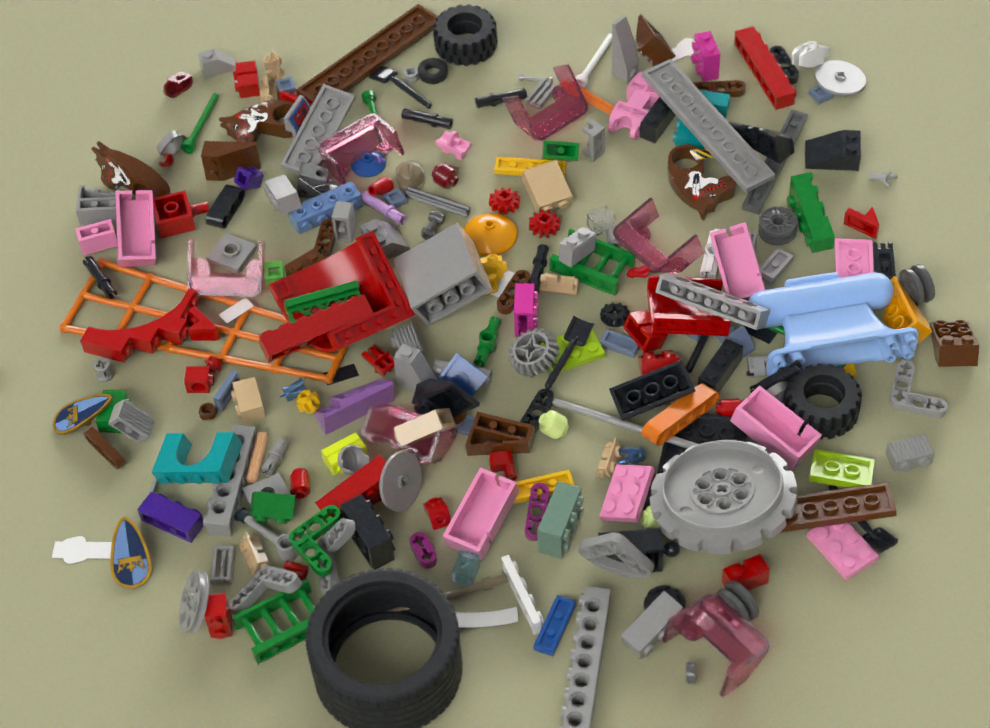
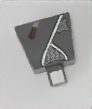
[297,162,338,198]

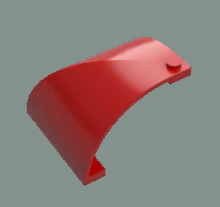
[268,231,415,353]

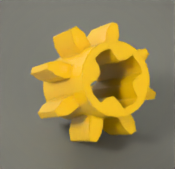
[296,390,321,414]

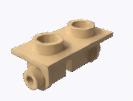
[263,49,284,83]
[259,76,278,103]
[540,273,579,295]
[596,438,624,480]
[240,531,269,576]

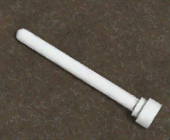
[573,34,612,88]

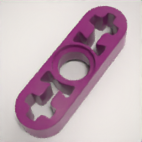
[524,483,549,542]

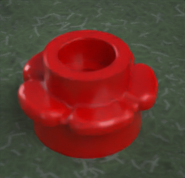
[205,356,223,373]

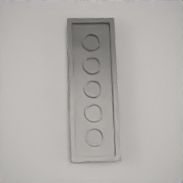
[280,84,355,174]

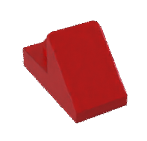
[843,207,880,239]
[188,306,220,341]

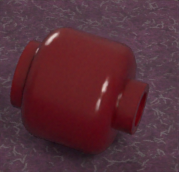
[431,163,459,189]

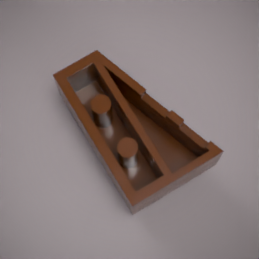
[465,411,536,456]

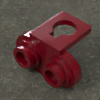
[163,72,193,98]

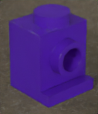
[234,166,264,190]

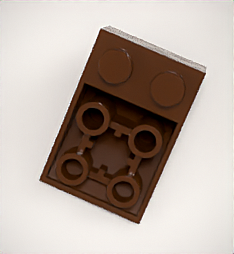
[929,320,979,367]

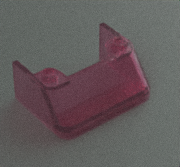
[503,64,588,141]
[317,114,405,185]
[613,197,704,273]
[187,239,265,297]
[662,593,770,698]

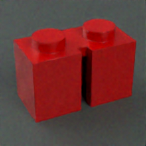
[233,60,260,99]
[623,310,668,352]
[721,554,770,591]
[204,593,232,639]

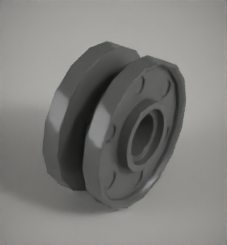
[758,207,797,245]
[899,264,935,307]
[714,581,759,628]

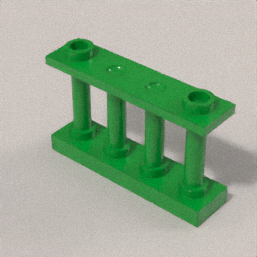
[549,229,636,296]
[233,578,315,665]

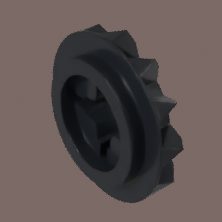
[600,301,630,327]

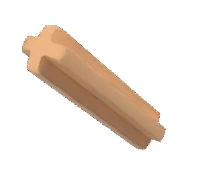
[246,432,268,484]

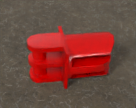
[361,344,395,377]

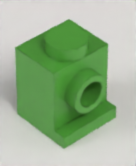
[264,260,284,288]

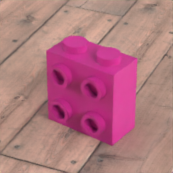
[691,31,721,82]
[514,283,539,337]

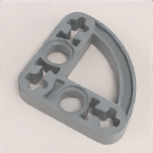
[578,533,654,578]

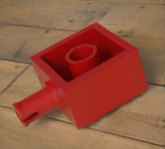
[153,190,209,238]

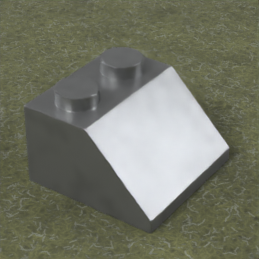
[360,219,410,260]

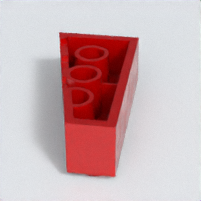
[315,454,386,519]

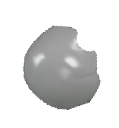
[338,445,370,475]

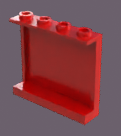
[646,276,731,336]

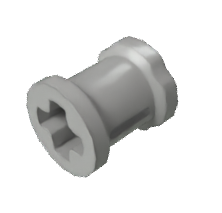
[93,357,114,382]

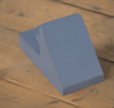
[715,324,755,359]

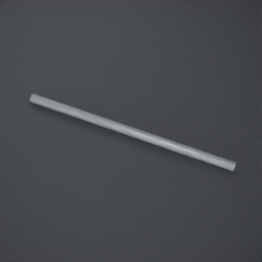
[552,398,698,449]

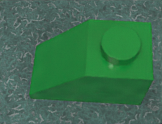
[541,140,579,162]

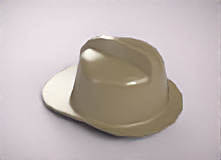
[396,161,425,191]

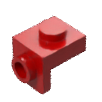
[422,497,451,530]

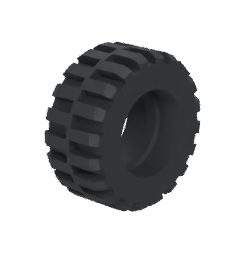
[433,4,497,66]
[784,363,862,440]

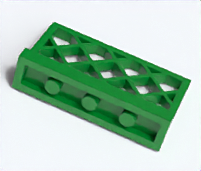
[284,280,361,323]

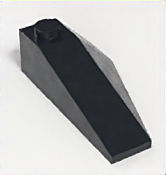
[729,122,795,164]

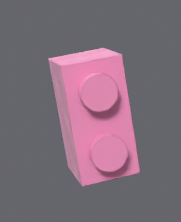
[75,219,117,256]

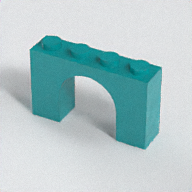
[673,90,730,149]
[151,432,243,485]

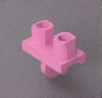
[435,131,471,161]

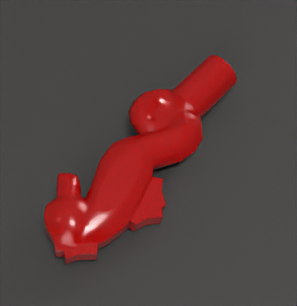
[627,260,672,279]

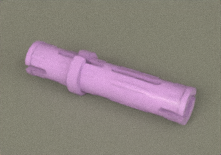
[361,191,407,226]

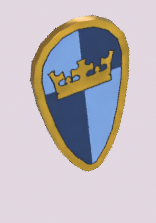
[52,394,113,435]
[110,517,152,589]

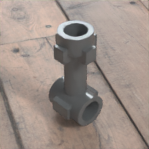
[421,210,445,240]

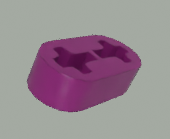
[410,532,437,569]

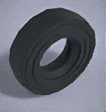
[418,58,448,84]

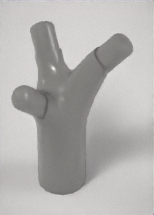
[869,171,898,187]

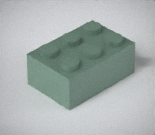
[537,481,584,559]

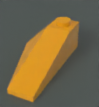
[883,276,932,344]

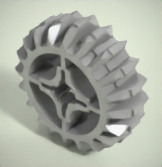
[508,327,559,378]

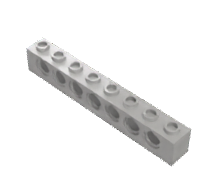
[559,586,611,728]

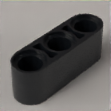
[206,184,245,229]

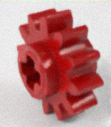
[489,187,520,215]
[529,209,560,238]

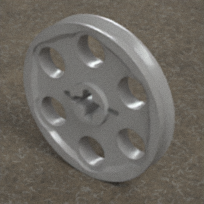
[179,570,209,634]

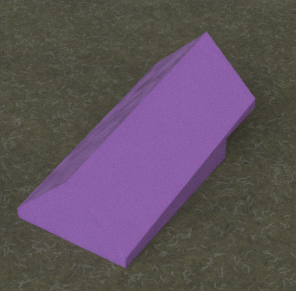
[314,378,394,435]

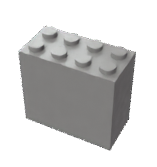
[394,223,492,326]

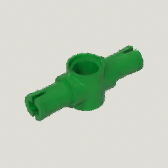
[474,316,502,367]

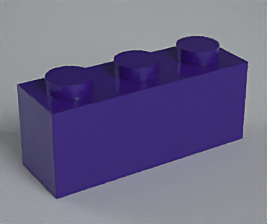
[137,492,204,543]

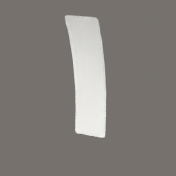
[456,607,518,628]

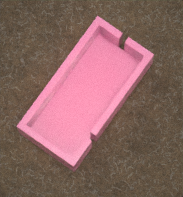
[115,190,156,267]
[709,222,766,301]
[730,386,822,470]
[443,467,519,561]

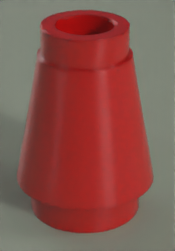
[368,177,394,196]

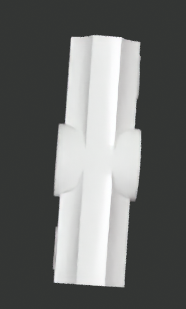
[700,229,721,279]

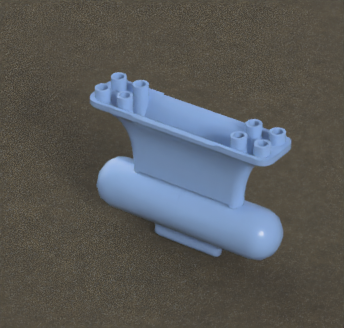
[748,272,919,376]

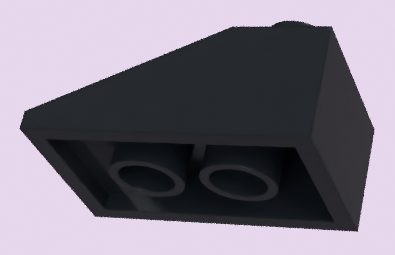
[805,130,861,171]

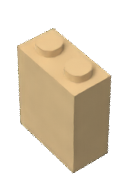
[522,160,573,214]
[394,408,456,446]

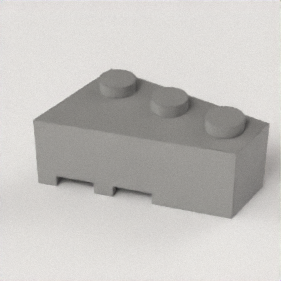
[76,185,116,226]

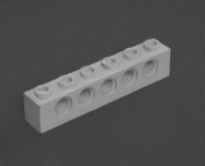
[655,273,771,330]
[203,425,257,537]

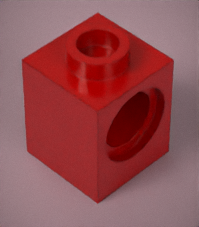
[184,366,215,393]

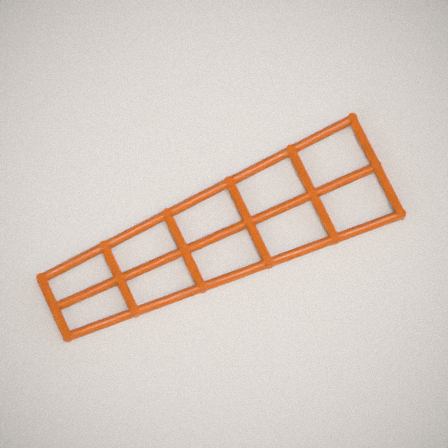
[59,258,349,384]

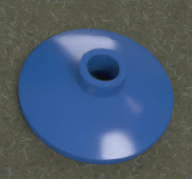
[351,150,386,177]

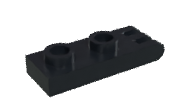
[873,242,896,280]

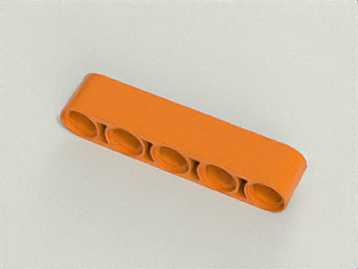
[641,383,720,446]

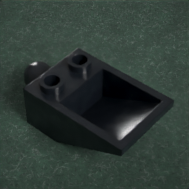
[412,378,480,417]
[598,528,680,572]

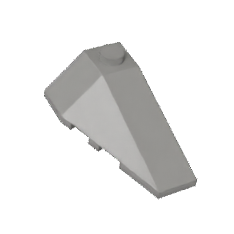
[612,15,639,83]

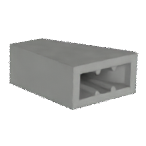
[393,343,437,392]

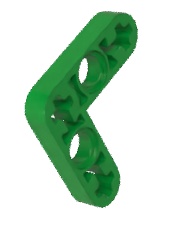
[289,505,341,577]

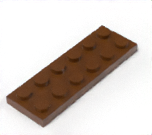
[780,482,897,533]

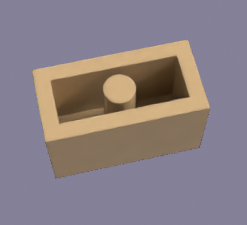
[231,377,266,424]

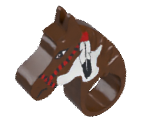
[219,100,295,142]
[91,141,171,198]
[668,144,736,220]

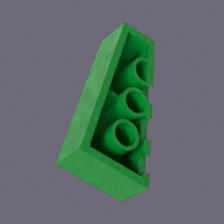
[787,172,835,253]

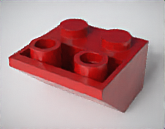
[638,350,680,376]

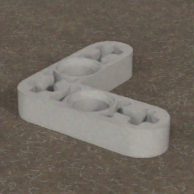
[889,360,948,418]
[314,518,355,594]
[229,566,302,615]

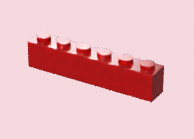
[734,26,797,110]
[259,294,373,363]

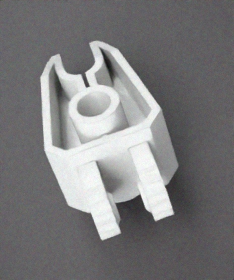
[792,41,830,68]

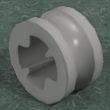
[403,66,419,83]

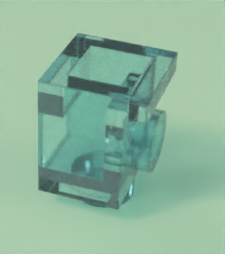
[452,549,480,585]

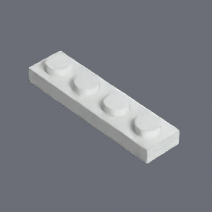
[501,555,544,635]

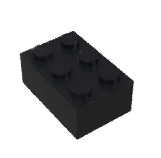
[340,494,396,570]

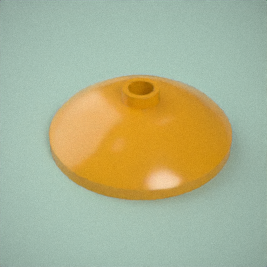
[464,213,517,256]

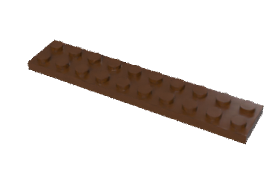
[296,4,438,103]

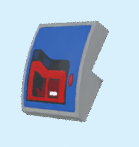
[284,95,311,140]

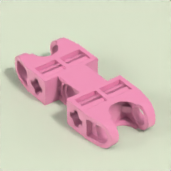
[608,71,660,139]

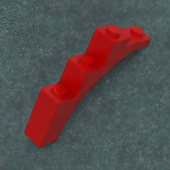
[80,288,199,363]

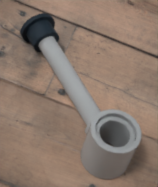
[234,507,298,562]

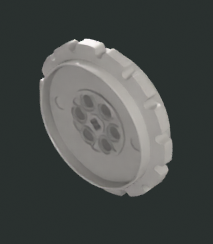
[650,440,797,554]

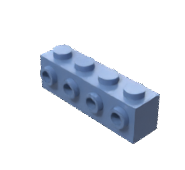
[288,181,363,234]

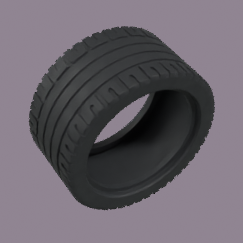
[306,568,463,728]

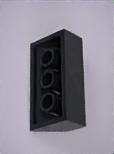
[609,359,696,421]

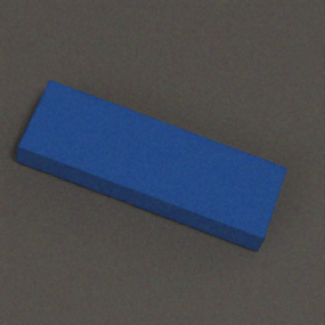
[533,595,577,657]

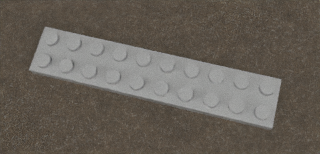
[642,59,775,193]

